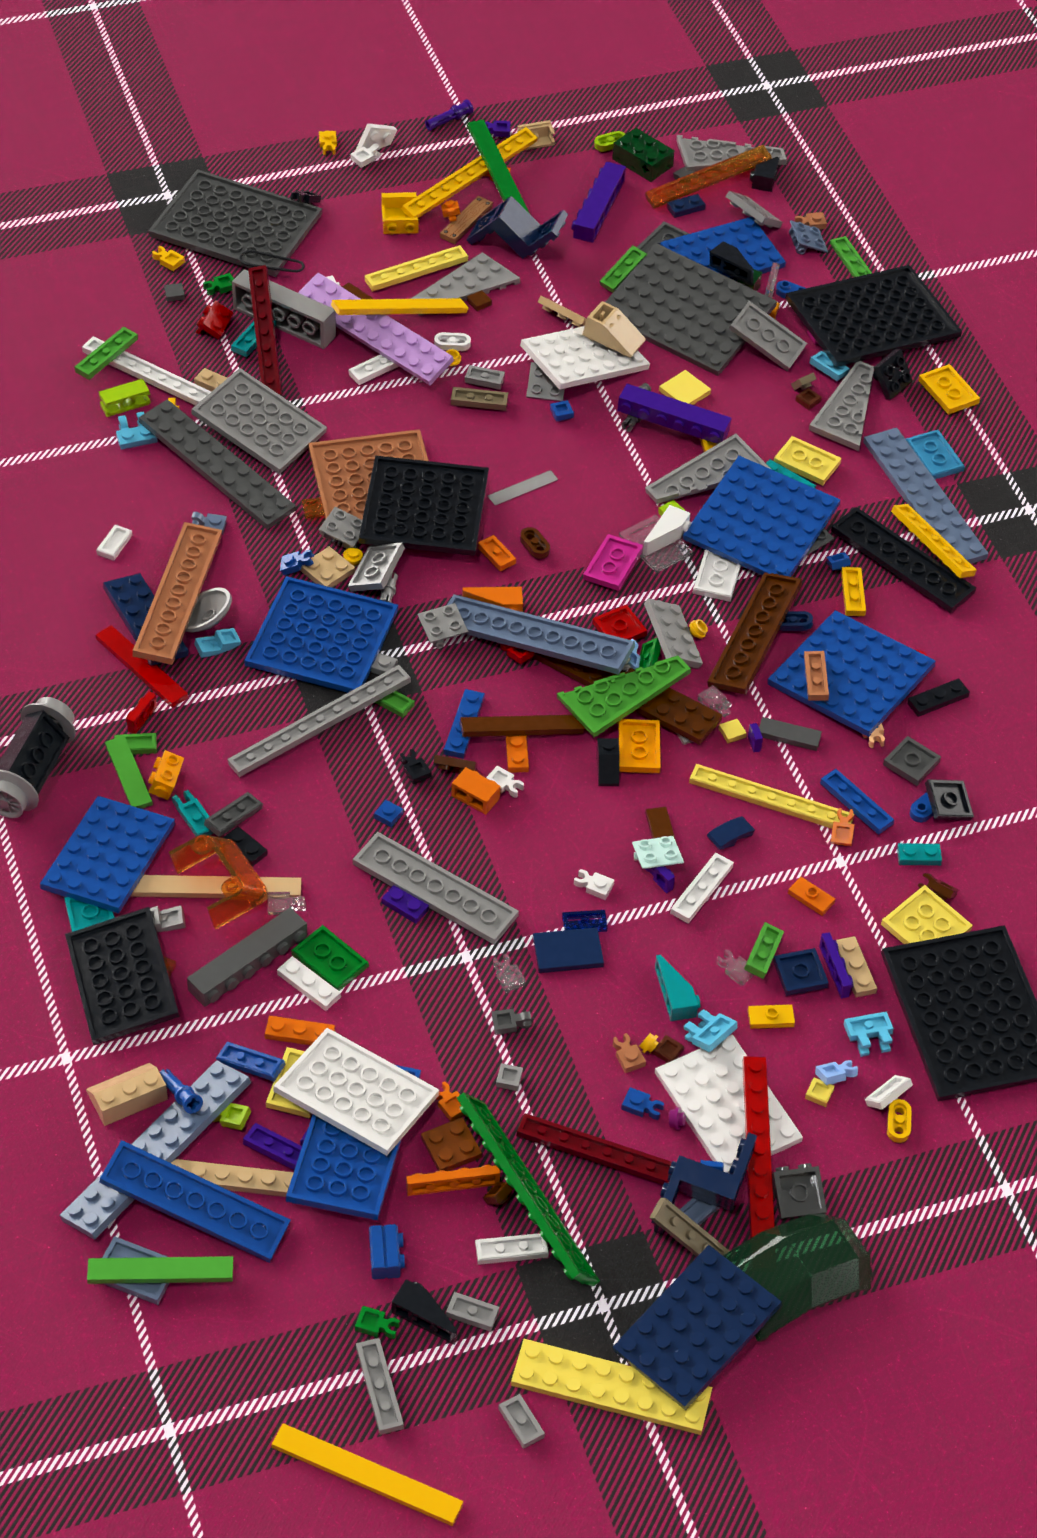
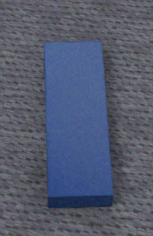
[216,1041,286,1081]

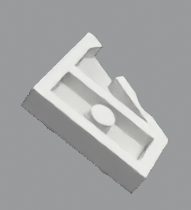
[355,123,397,151]

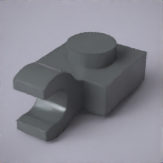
[492,1008,532,1035]

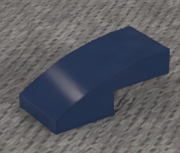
[707,816,755,850]

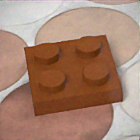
[421,1117,482,1171]

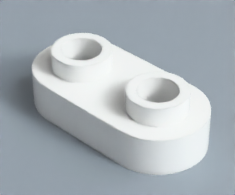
[434,332,471,351]

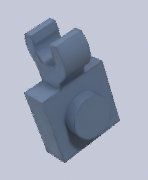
[192,512,227,535]

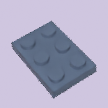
[102,1236,170,1305]

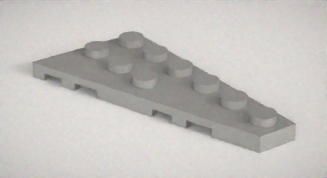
[676,135,787,172]
[645,434,771,504]

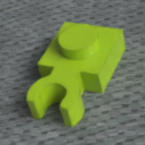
[213,1103,251,1130]

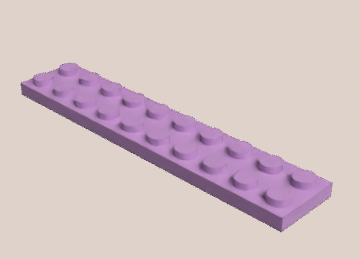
[298,273,454,385]

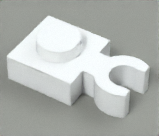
[486,766,524,798]
[574,869,614,900]

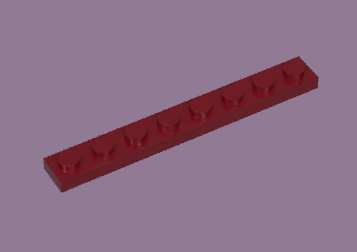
[248,265,282,396]
[516,1113,672,1185]

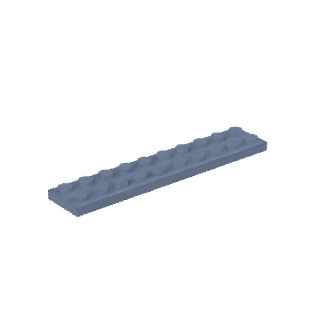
[863,428,989,564]
[447,594,635,675]
[60,1060,251,1240]

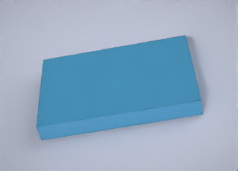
[906,430,965,479]

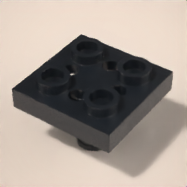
[873,349,913,399]

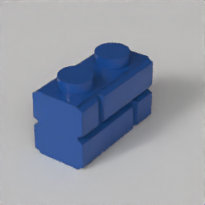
[369,1224,405,1279]

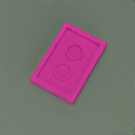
[583,534,643,591]

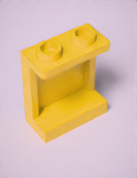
[381,192,419,234]

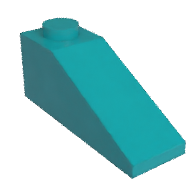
[655,955,701,1021]

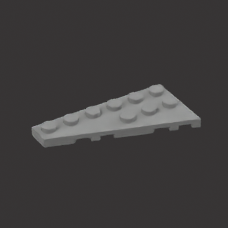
[411,252,520,315]
[809,361,874,451]

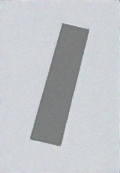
[488,470,558,505]

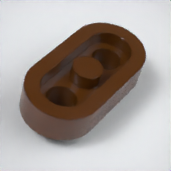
[520,527,550,559]

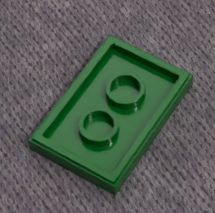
[291,925,369,991]

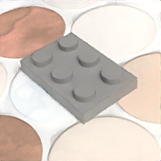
[726,191,783,228]
[348,543,405,592]

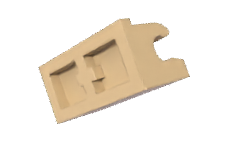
[517,120,555,150]

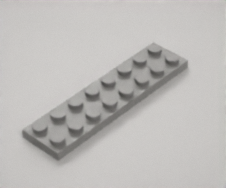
[353,832,519,945]

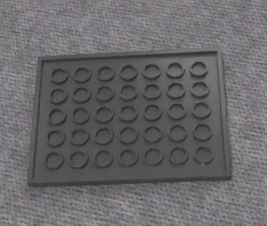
[148,169,322,277]
[606,243,777,376]

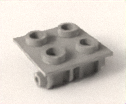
[526,362,565,401]
[319,507,362,549]
[417,603,468,649]

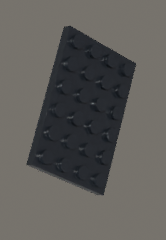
[65,907,180,1045]

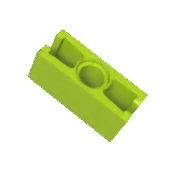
[99,379,151,417]

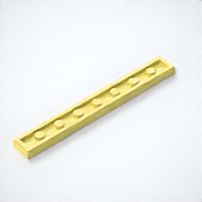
[689,764,854,829]

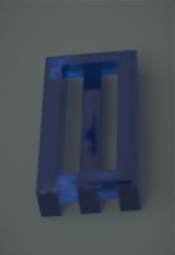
[562,910,608,932]

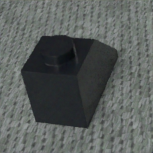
[750,157,780,192]
[596,738,619,786]

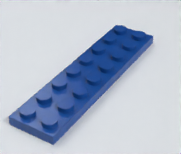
[99,1140,291,1263]

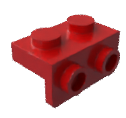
[195,300,234,339]

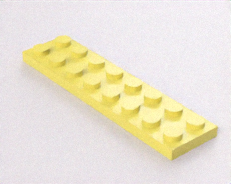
[511,1339,712,1435]

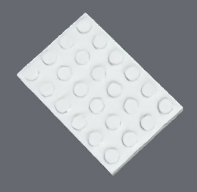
[520,326,650,390]
[274,1028,439,1156]
[655,1034,803,1174]

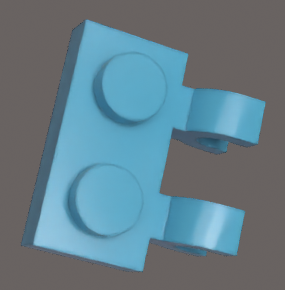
[116,411,158,450]
[684,1009,738,1052]
[843,1011,894,1057]

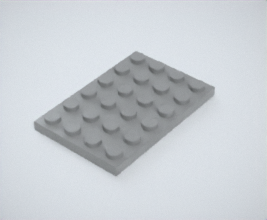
[191,368,327,474]

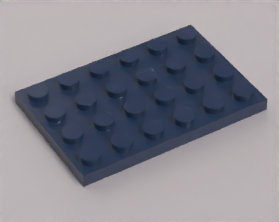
[612,1245,782,1410]

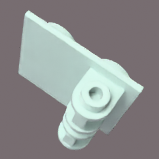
[632,836,684,869]

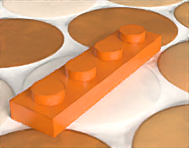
[406,1165,500,1196]

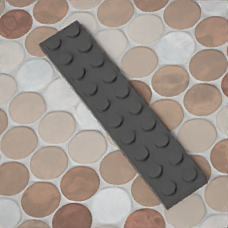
[139,399,296,530]

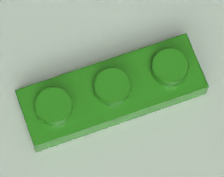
[600,246,647,293]
[744,922,784,979]

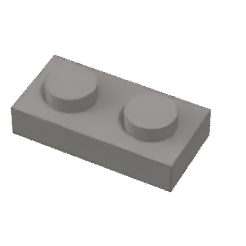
[465,365,505,390]
[446,1292,499,1332]
[498,1394,545,1449]

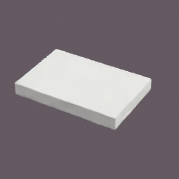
[693,550,741,602]

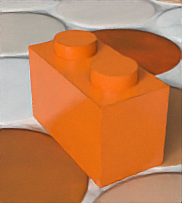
[451,767,501,815]

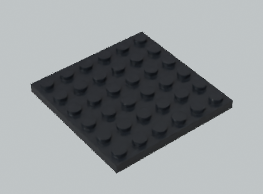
[359,455,489,556]

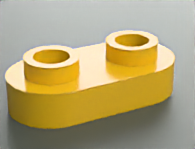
[887,1099,912,1143]

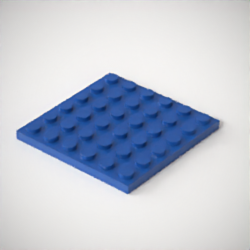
[683,456,840,577]
[244,576,398,693]
[768,610,936,737]

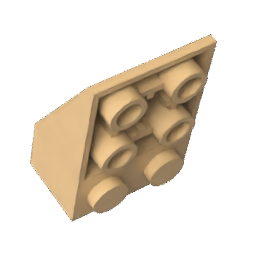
[582,301,646,358]

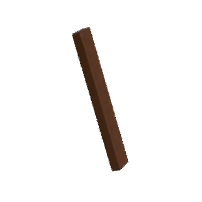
[459,715,584,737]

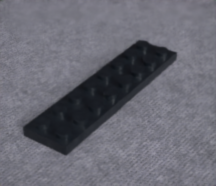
[831,507,976,613]

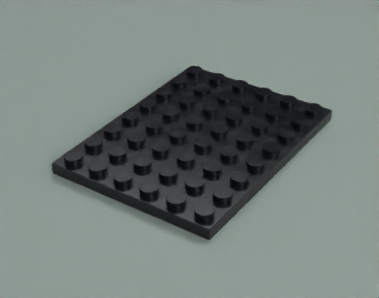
[785,265,962,367]
[881,925,1037,1102]

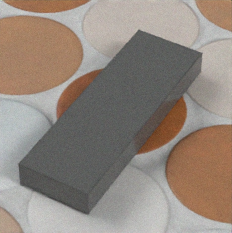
[759,717,822,751]
[204,792,263,837]

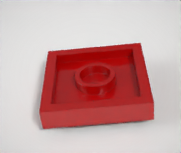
[592,604,647,640]

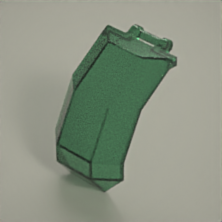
[723,1213,873,1342]

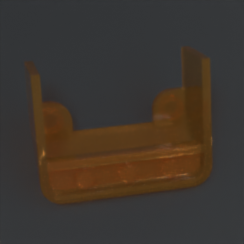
[169,835,268,930]

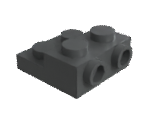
[772,1163,827,1219]

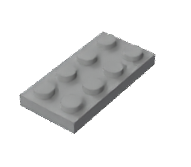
[729,301,808,371]
[644,598,703,669]

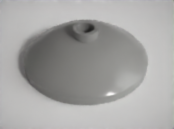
[186,588,232,632]

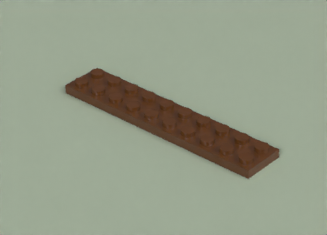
[531,653,722,745]

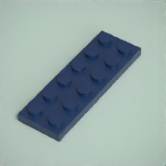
[103,573,188,666]

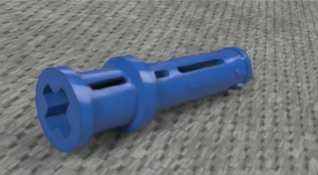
[160,1069,203,1114]

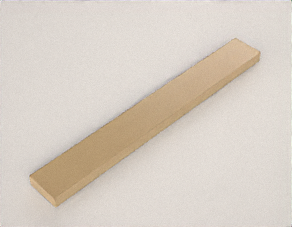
[130,875,302,900]

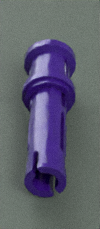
[425,99,473,131]

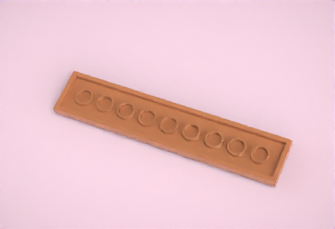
[133,522,222,665]

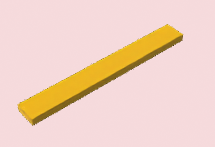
[331,298,468,315]
[272,1423,463,1526]

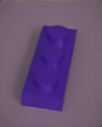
[819,932,853,999]
[243,1123,302,1170]

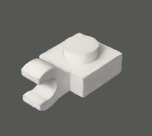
[350,144,381,168]

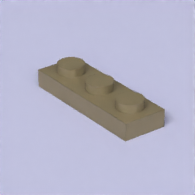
[451,387,508,411]

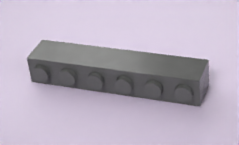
[187,907,307,1007]

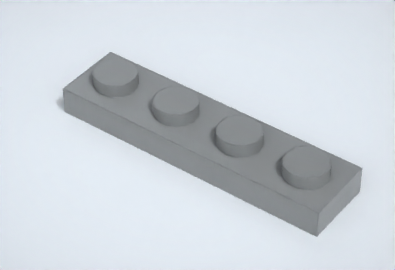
[356,1338,404,1435]

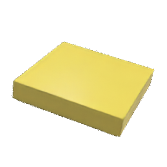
[659,370,711,405]

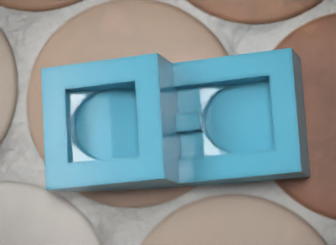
[194,628,241,658]

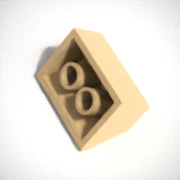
[86,1063,168,1126]

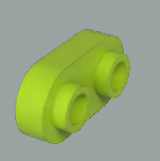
[594,131,625,152]

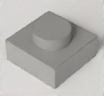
[371,653,398,675]
[496,1063,523,1091]

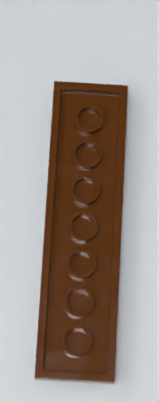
[707,572,802,695]

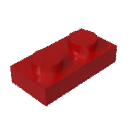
[126,691,157,734]

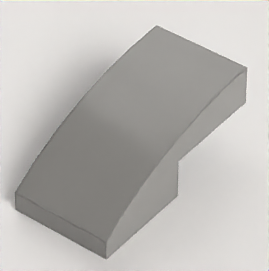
[150,905,186,932]

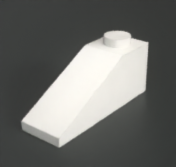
[643,505,692,556]

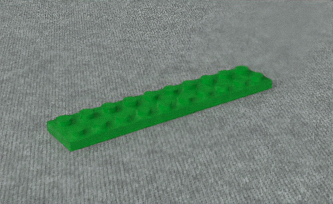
[457,1092,600,1287]

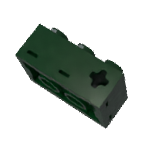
[612,128,675,182]

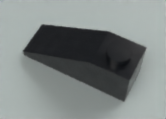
[710,241,754,285]
[392,1279,457,1345]

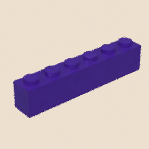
[571,161,626,243]
[617,384,732,444]

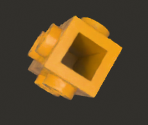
[148,750,184,800]

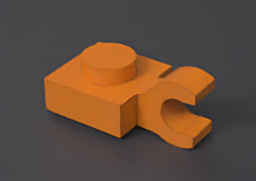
[441,200,460,222]

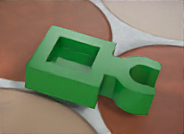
[203,273,234,295]
[355,1306,400,1339]

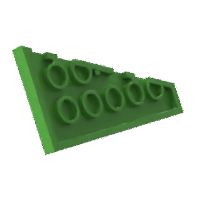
[557,655,691,737]

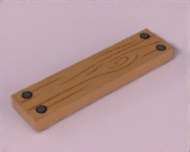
[440,196,493,244]

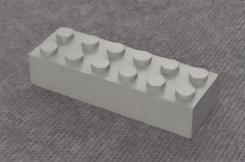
[232,269,336,349]

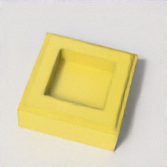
[719,719,747,743]
[805,1078,835,1107]

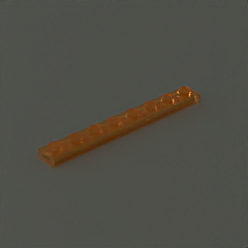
[645,145,772,209]

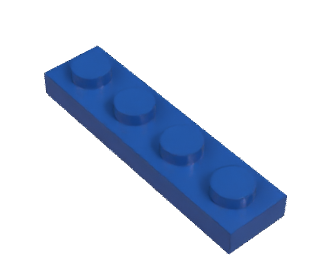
[444,689,485,759]
[820,769,894,835]

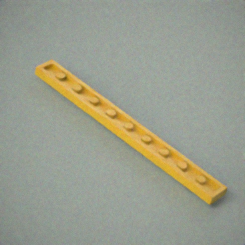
[402,127,538,218]

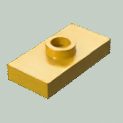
[748,1004,795,1029]

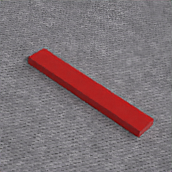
[96,625,188,708]

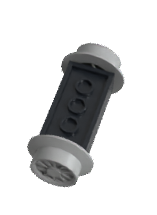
[0,697,76,818]

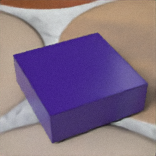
[748,723,763,753]

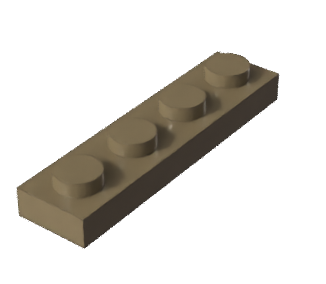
[649,1198,730,1258]

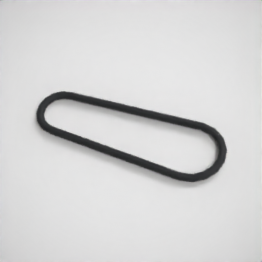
[239,250,305,273]

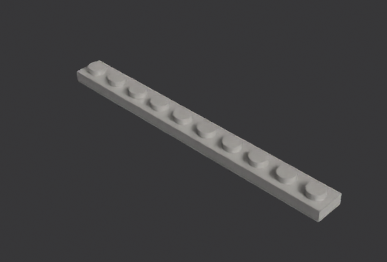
[228,665,411,777]

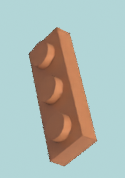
[804,651,829,701]

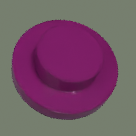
[669,1107,686,1130]

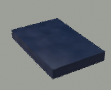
[533,927,604,973]

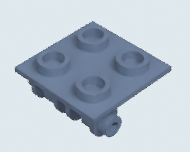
[789,220,828,254]

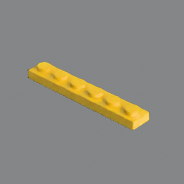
[891,504,977,578]

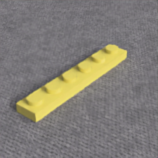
[365,245,468,292]

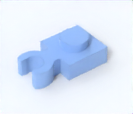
[815,1060,858,1085]

